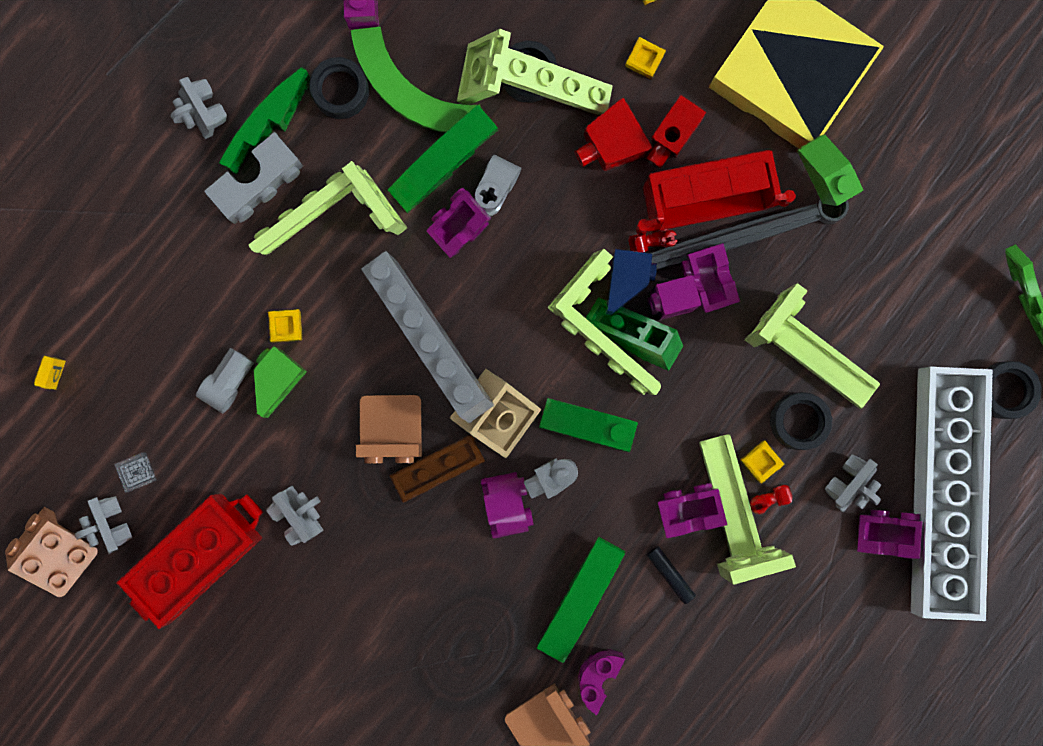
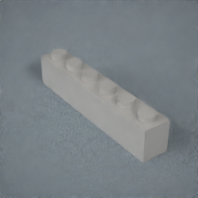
[362,251,494,423]

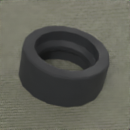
[502,40,557,103]
[309,57,369,119]
[986,361,1042,419]
[770,392,833,450]

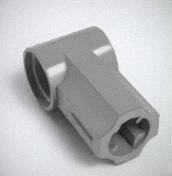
[196,348,254,414]

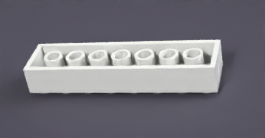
[911,367,992,621]

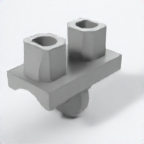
[171,77,227,139]
[825,454,881,512]
[524,458,578,499]
[267,486,324,546]
[75,496,132,554]

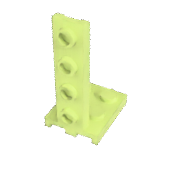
[457,29,613,115]
[248,161,407,255]
[547,249,661,395]
[745,283,880,409]
[699,434,796,585]

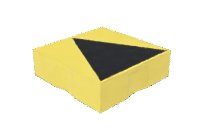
[709,0,884,149]

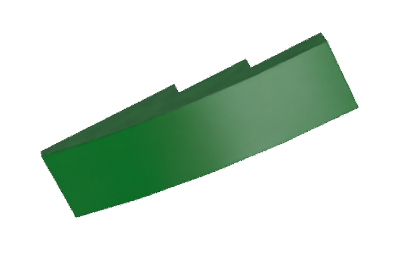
[219,68,311,175]
[388,105,498,213]
[537,536,626,663]

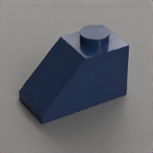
[606,249,657,315]

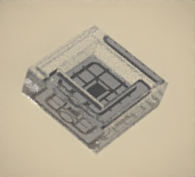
[114,452,157,493]

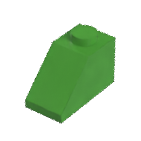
[797,134,864,206]
[254,346,307,418]

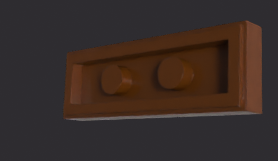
[390,434,485,503]

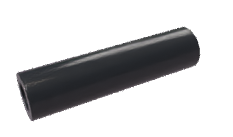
[647,546,696,605]

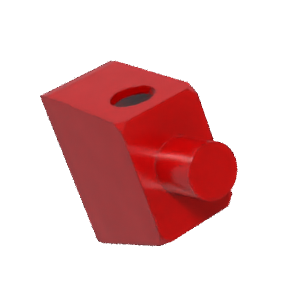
[646,95,706,169]
[574,98,653,171]

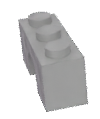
[204,132,303,224]

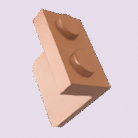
[356,395,422,463]
[5,507,98,597]
[505,683,591,746]

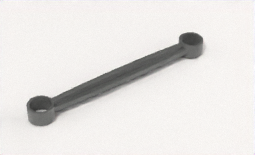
[650,198,849,270]

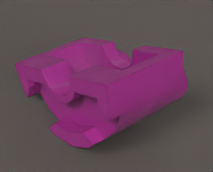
[427,188,491,258]
[681,243,740,313]
[481,472,534,539]
[658,483,727,538]
[857,509,923,559]
[578,649,625,716]

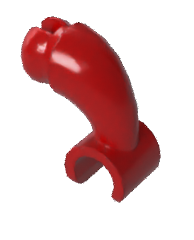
[629,229,678,253]
[750,485,792,514]

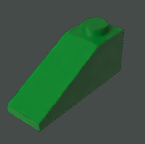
[586,297,683,371]
[539,398,638,452]

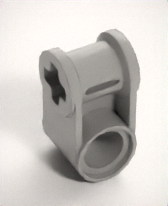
[475,154,522,216]

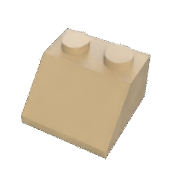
[450,368,542,458]

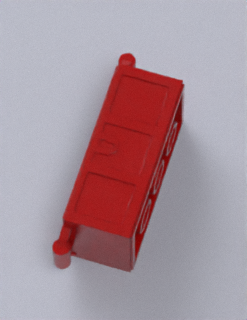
[636,150,796,235]
[116,494,264,629]

